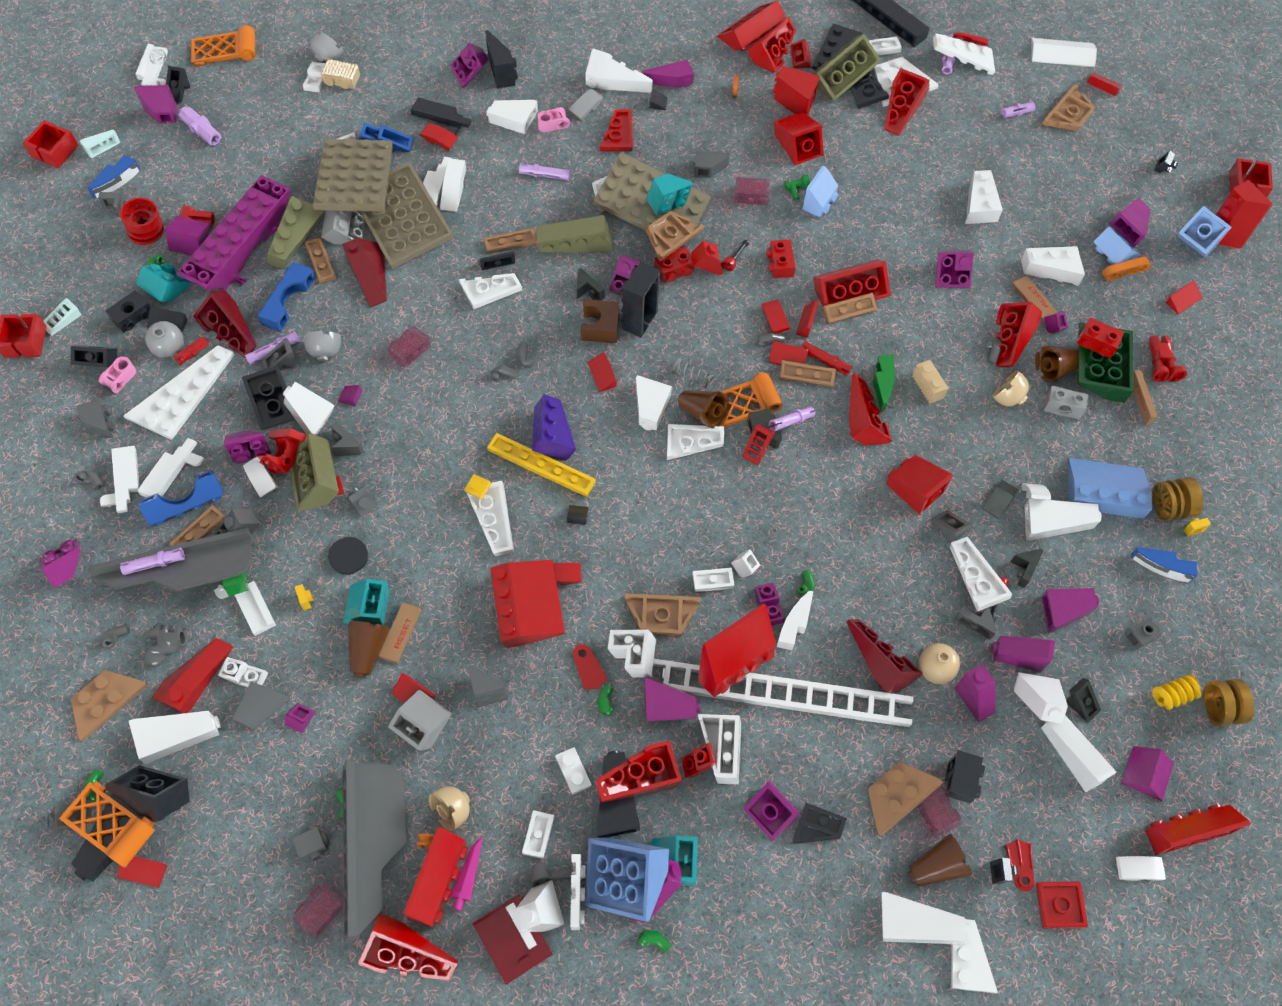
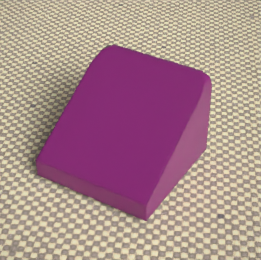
[1044,311,1068,333]
[338,385,362,406]
[285,703,315,733]

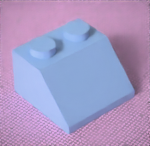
[803,166,838,218]
[1178,206,1231,258]
[1093,227,1141,265]

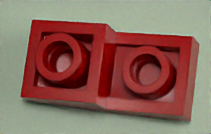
[419,123,458,152]
[761,299,790,334]
[554,562,582,585]
[681,743,716,778]

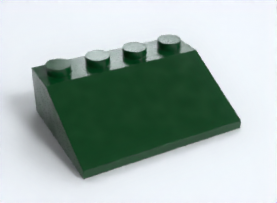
[1077,322,1134,403]

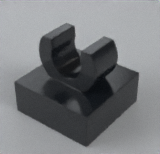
[1154,151,1178,173]
[990,858,1018,884]

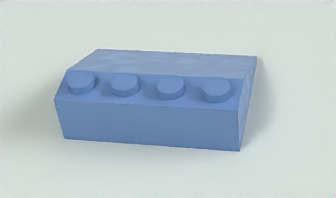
[1068,458,1152,519]
[585,837,669,922]

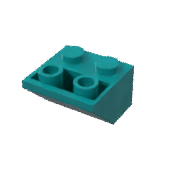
[646,174,693,216]
[136,263,193,302]
[343,579,390,626]
[652,836,698,887]

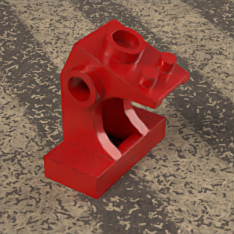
[256,429,306,474]

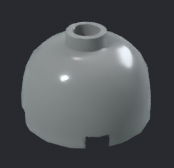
[311,31,344,63]
[145,321,184,358]
[304,331,341,362]

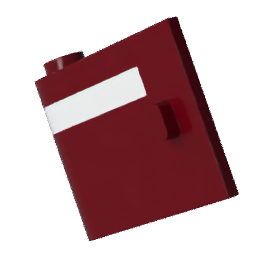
[472,894,553,985]

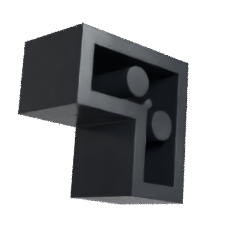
[945,750,985,804]

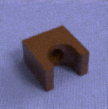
[581,299,619,343]

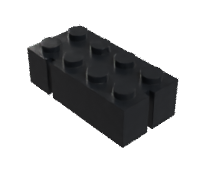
[621,262,660,338]

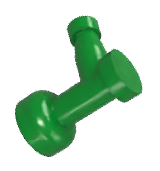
[784,175,810,200]

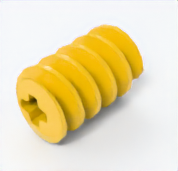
[1152,674,1202,710]

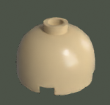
[992,370,1029,407]
[918,643,960,684]
[429,786,470,831]

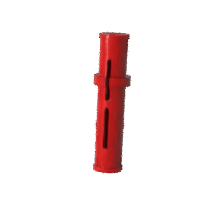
[801,341,852,376]

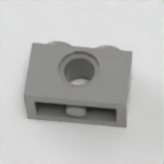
[1043,386,1088,420]

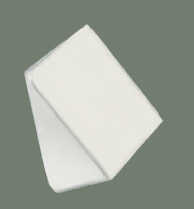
[731,549,760,578]

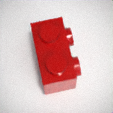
[766,240,796,278]
[654,246,694,283]
[1077,317,1124,358]

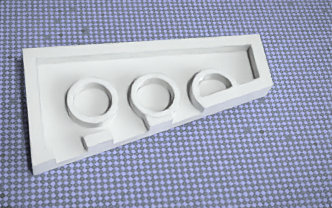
[933,33,995,75]
[467,481,514,556]

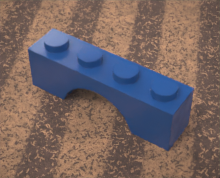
[258,262,315,332]
[138,470,224,526]

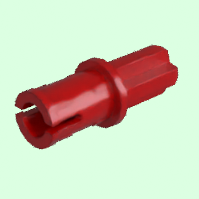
[173,336,209,366]

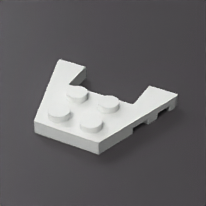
[874,57,938,107]

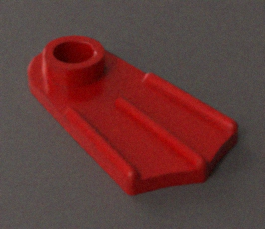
[953,32,989,47]
[573,644,608,690]
[1005,839,1034,892]

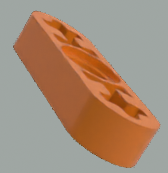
[1102,256,1151,281]

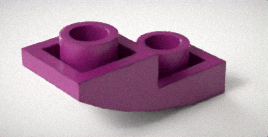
[754,583,785,626]

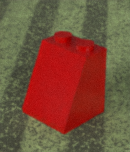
[773,65,820,115]
[773,112,824,165]
[886,454,953,514]

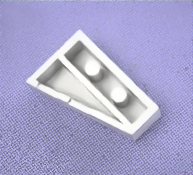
[965,170,1003,224]
[1021,246,1085,286]
[698,714,741,784]

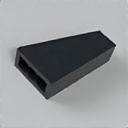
[597,750,640,838]
[71,794,152,881]

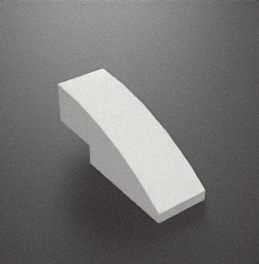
[440,158,466,212]
[777,591,813,650]

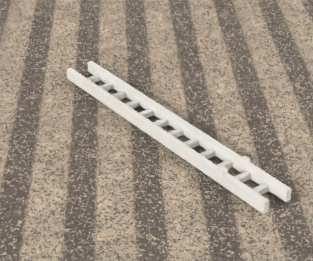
[653,659,913,727]

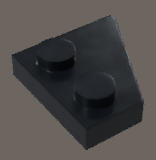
[792,803,847,844]

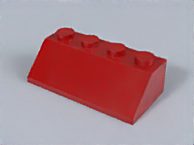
[717,0,786,51]
[1216,180,1273,248]
[813,259,891,306]
[1145,803,1251,855]
[403,826,468,929]

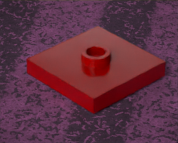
[1036,882,1088,929]

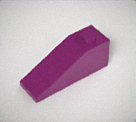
[642,60,694,88]

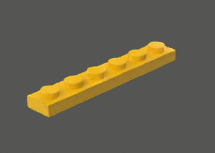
[487,433,596,497]

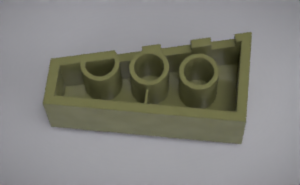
[267,196,325,269]
[537,215,612,253]

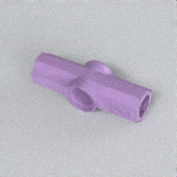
[179,106,222,145]

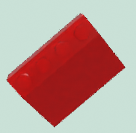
[490,560,566,648]
[698,603,776,697]

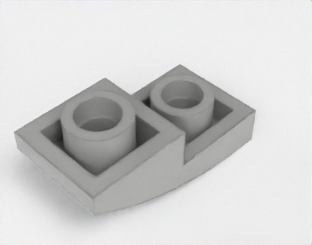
[569,88,604,121]

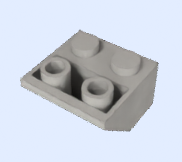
[321,210,366,244]
[388,690,452,751]

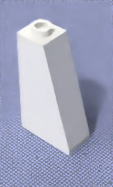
[1024,498,1102,541]
[129,711,221,764]
[1041,715,1116,792]
[882,892,970,944]

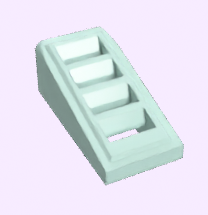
[80,129,120,158]
[43,298,81,336]

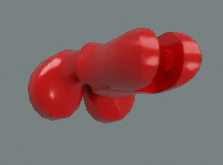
[1149,336,1187,382]

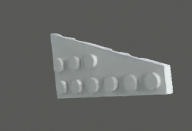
[124,345,235,440]

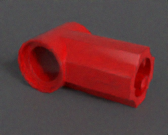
[179,206,215,227]

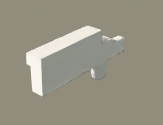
[136,44,168,86]
[423,157,452,206]
[137,438,204,498]
[100,446,140,513]
[214,581,276,636]

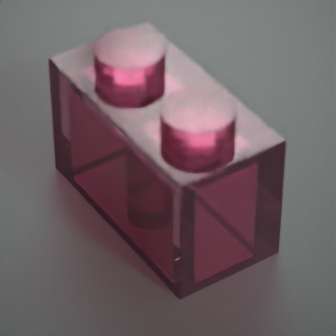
[734,177,770,205]
[388,326,431,369]
[917,787,962,839]
[293,883,343,939]

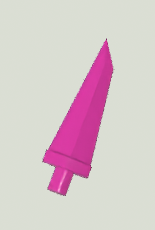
[451,836,483,911]

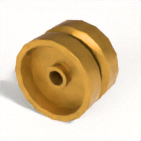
[1203,679,1254,726]

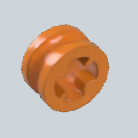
[416,834,434,848]

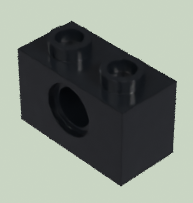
[105,290,151,333]
[71,345,117,368]

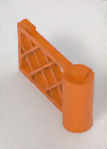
[191,26,255,67]
[720,372,783,427]
[59,781,155,868]

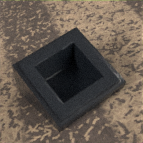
[650,89,668,110]
[567,505,588,525]

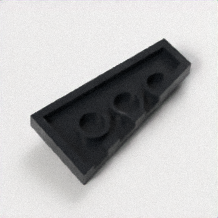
[812,24,862,70]
[850,71,889,109]

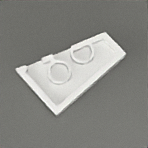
[459,273,522,309]
[570,854,586,930]
[951,919,998,994]

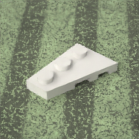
[667,424,724,460]

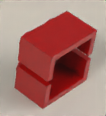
[23,120,79,169]
[1229,158,1273,198]
[0,314,47,358]

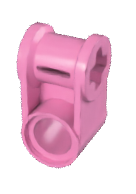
[538,107,570,132]
[99,357,136,393]

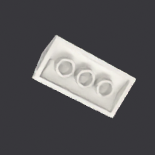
[1031,38,1097,67]

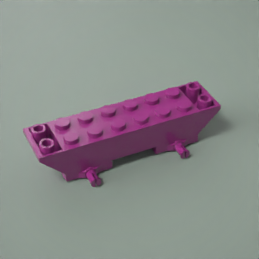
[177,175,291,290]

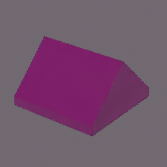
[165,216,211,256]
[1121,746,1174,802]
[743,781,800,841]

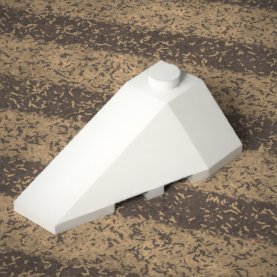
[585,49,653,93]

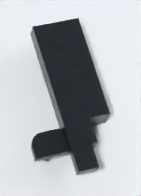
[411,97,471,135]

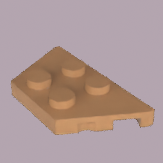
[1042,84,1095,131]
[646,211,705,261]
[625,593,701,636]
[71,670,148,742]
[868,761,944,836]

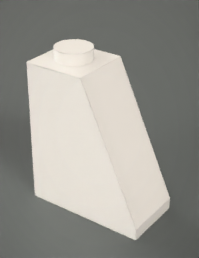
[487,100,538,134]
[636,375,672,430]
[283,382,335,436]
[1014,672,1068,724]
[516,880,565,932]

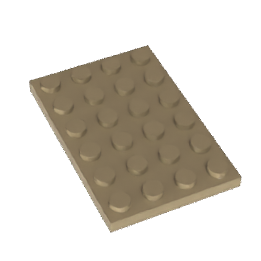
[313,138,393,212]
[592,152,711,248]
[360,162,454,269]

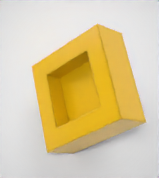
[464,474,491,500]
[1184,518,1211,536]
[295,584,313,611]

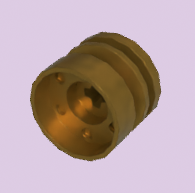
[1152,477,1203,521]

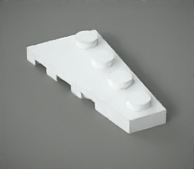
[950,537,1012,612]

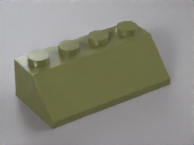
[812,34,881,101]
[290,432,339,511]

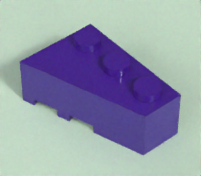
[532,394,576,460]

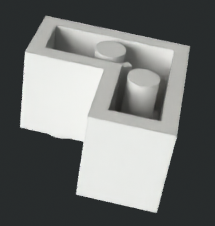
[608,630,656,677]

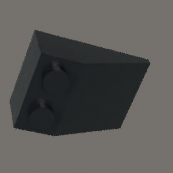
[485,30,518,89]
[242,365,295,430]
[106,765,190,822]

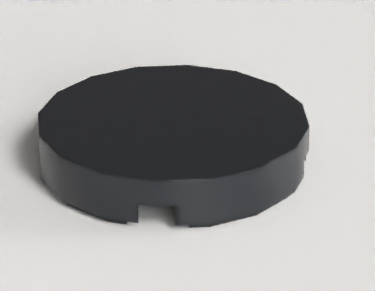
[328,537,369,575]

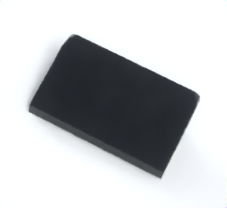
[479,251,515,271]
[147,307,188,332]

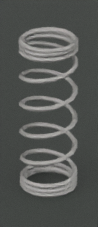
[673,358,714,388]

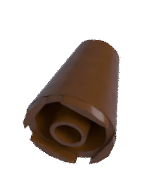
[1035,346,1078,382]
[678,390,730,429]
[348,621,389,679]
[907,834,972,887]

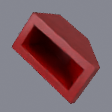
[691,240,723,275]

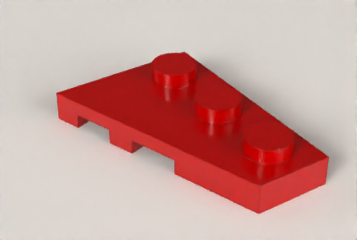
[599,109,633,152]

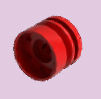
[120,197,164,245]

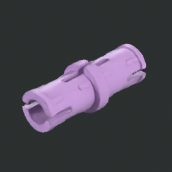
[1001,101,1035,119]

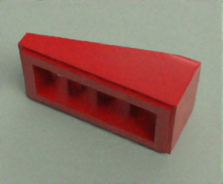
[742,424,775,465]

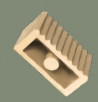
[321,59,360,89]
[912,360,949,404]

